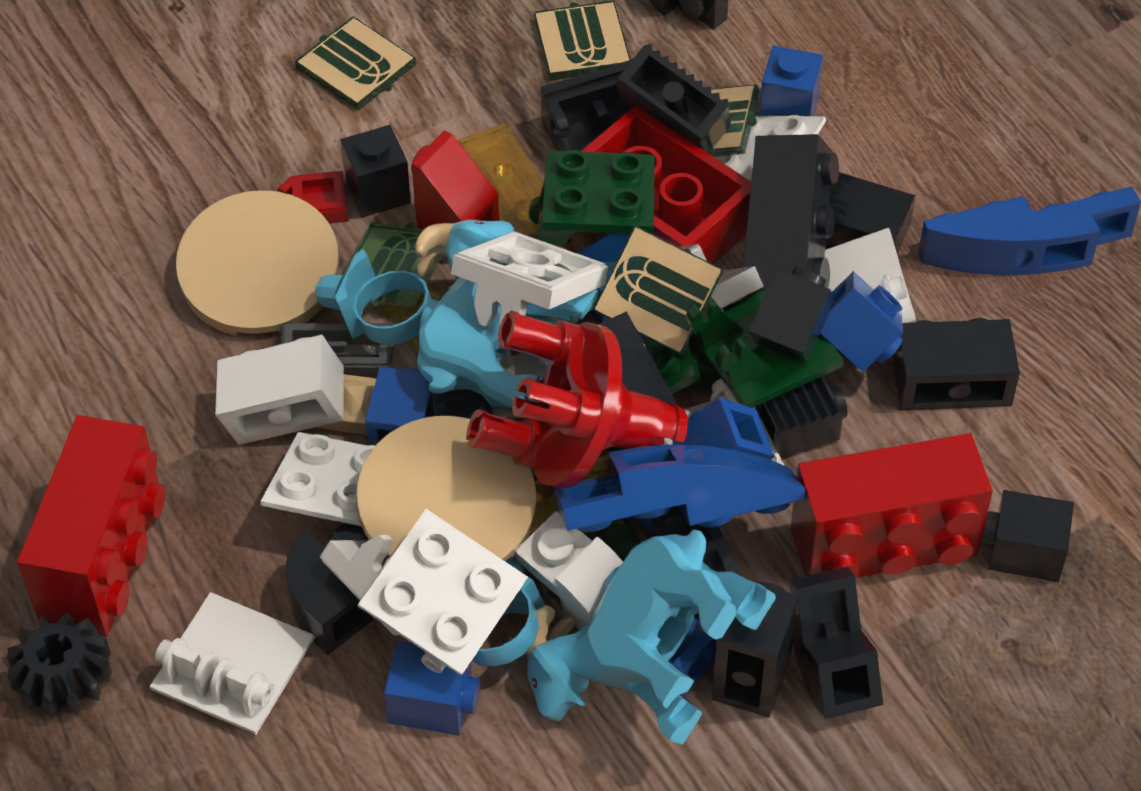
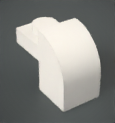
[515,511,623,630]

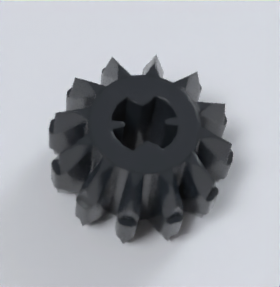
[7,611,112,719]

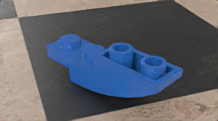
[918,186,1141,275]
[554,444,807,532]

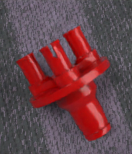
[466,310,688,489]

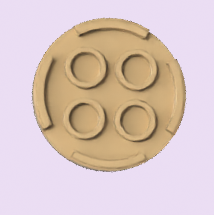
[176,190,339,336]
[357,416,536,562]

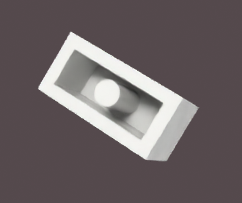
[215,335,344,445]

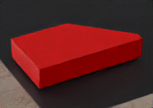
[277,171,348,224]

